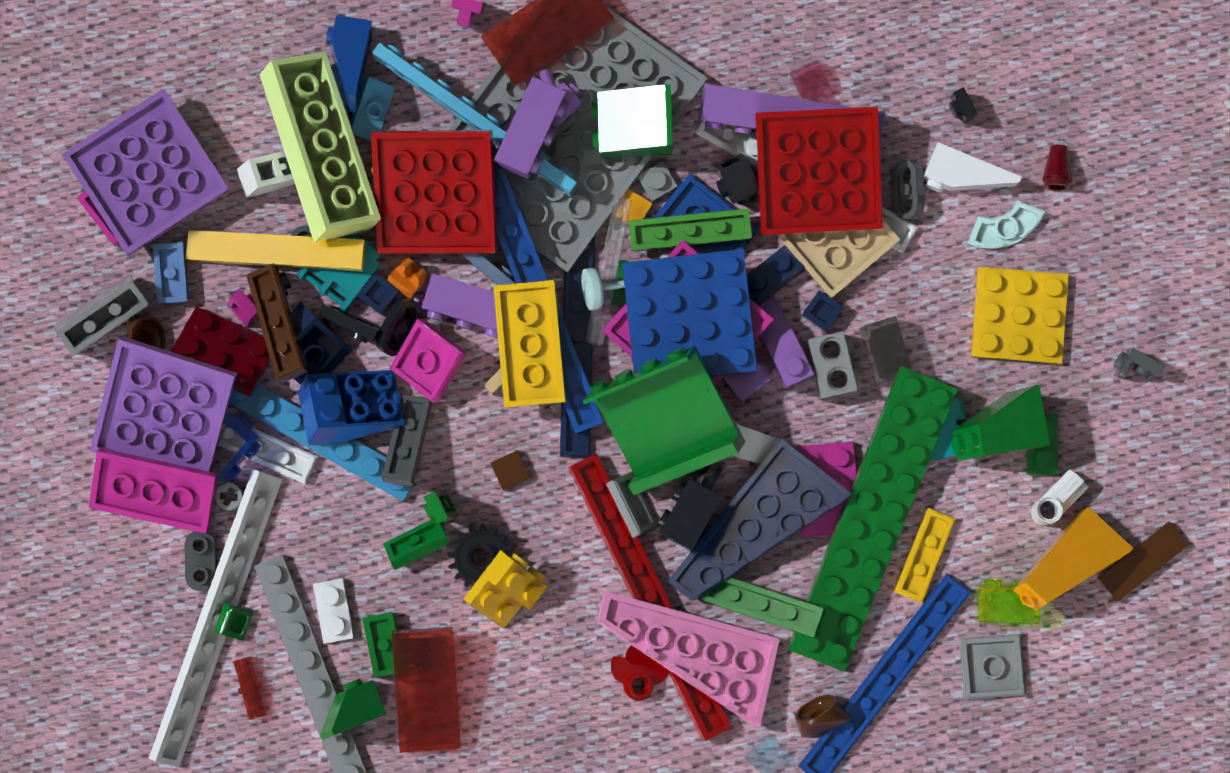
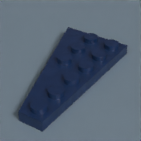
[667,438,854,601]

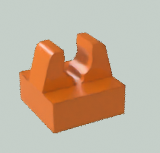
[387,257,430,299]

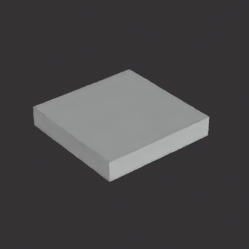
[959,634,1026,700]

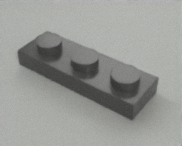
[381,394,433,486]

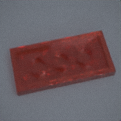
[481,0,614,87]
[391,627,461,753]

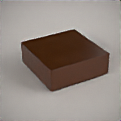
[490,450,530,490]

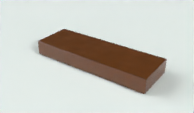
[1098,521,1188,602]

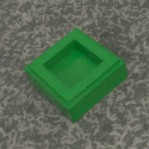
[214,603,254,641]

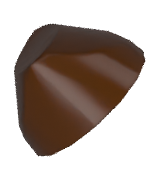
[127,314,166,349]
[795,695,850,737]

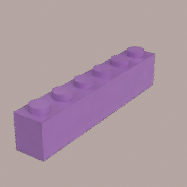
[698,84,885,147]

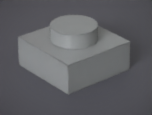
[637,161,678,203]

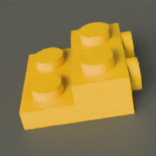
[463,550,548,629]

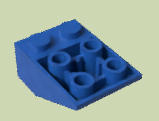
[298,370,405,445]

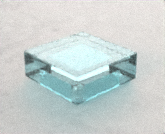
[744,735,787,773]

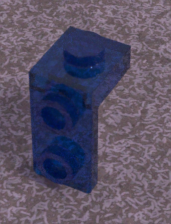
[215,413,263,484]

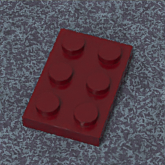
[170,306,271,397]

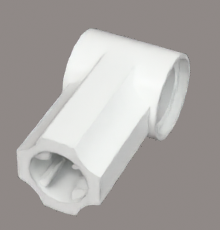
[1031,469,1088,526]

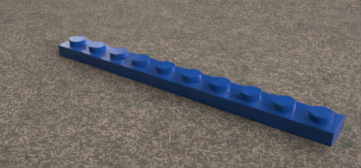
[493,142,604,434]

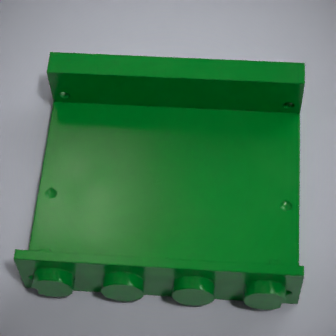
[582,346,746,495]

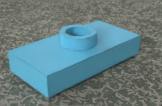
[350,76,395,143]

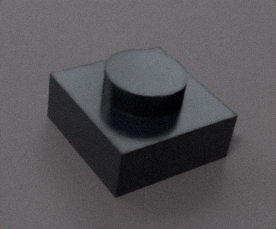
[949,87,978,124]

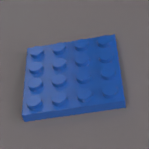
[622,249,757,376]

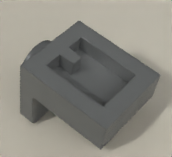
[1113,348,1165,379]

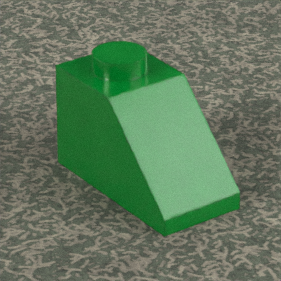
[320,678,386,740]

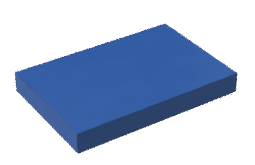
[654,173,760,254]

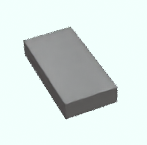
[606,472,657,538]

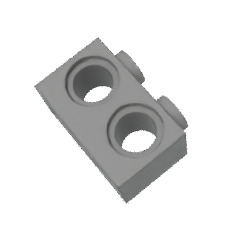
[806,331,861,400]

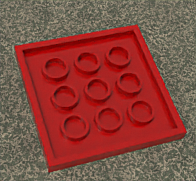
[755,106,883,235]
[371,130,498,253]

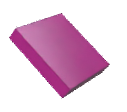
[389,318,467,403]

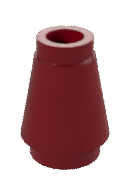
[1042,144,1073,191]

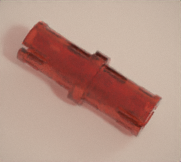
[232,656,267,720]

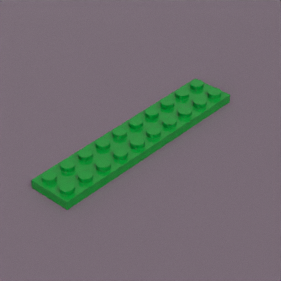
[787,366,958,672]

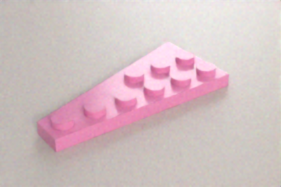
[597,591,780,728]

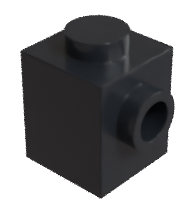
[714,153,759,204]

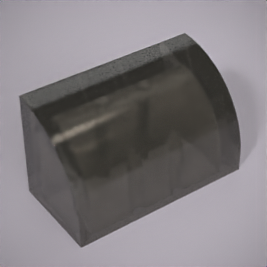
[859,316,912,386]

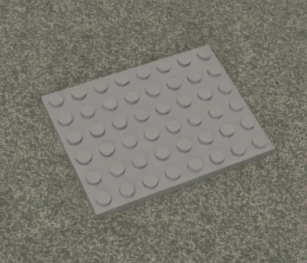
[449,0,708,273]

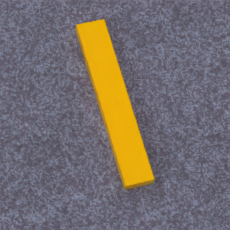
[185,230,367,271]

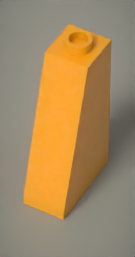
[1014,507,1133,611]

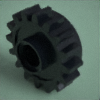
[447,523,513,587]

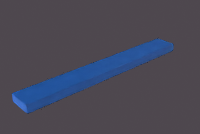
[798,573,971,773]

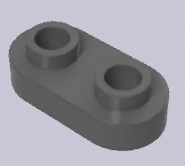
[891,159,925,220]
[185,531,217,591]

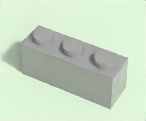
[54,274,149,356]

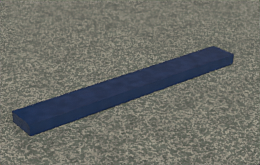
[560,237,595,458]

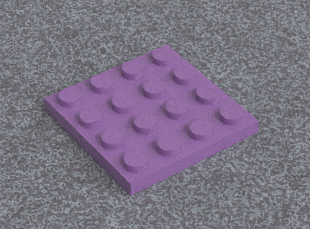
[62,89,231,256]
[90,336,237,472]

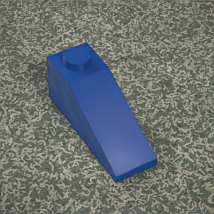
[326,15,373,112]

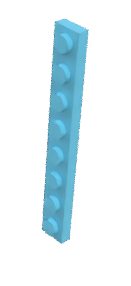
[372,43,577,197]

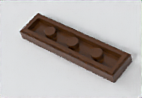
[246,263,308,384]

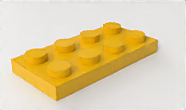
[493,280,566,408]

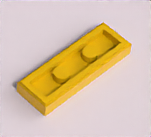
[894,508,956,604]

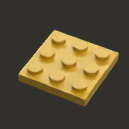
[971,267,1069,365]

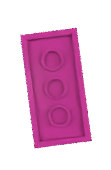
[89,448,218,534]

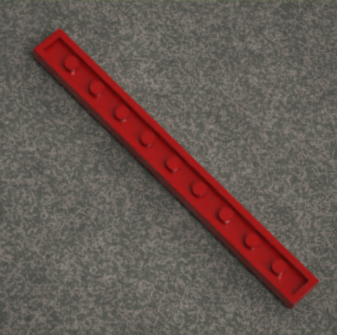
[568,454,732,741]

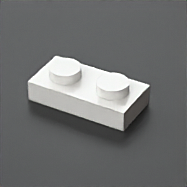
[313,578,354,644]

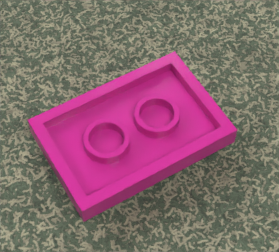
[793,441,856,538]

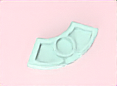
[966,200,1045,249]

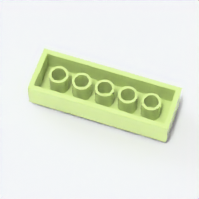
[260,52,381,242]

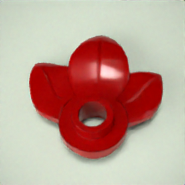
[611,645,668,701]

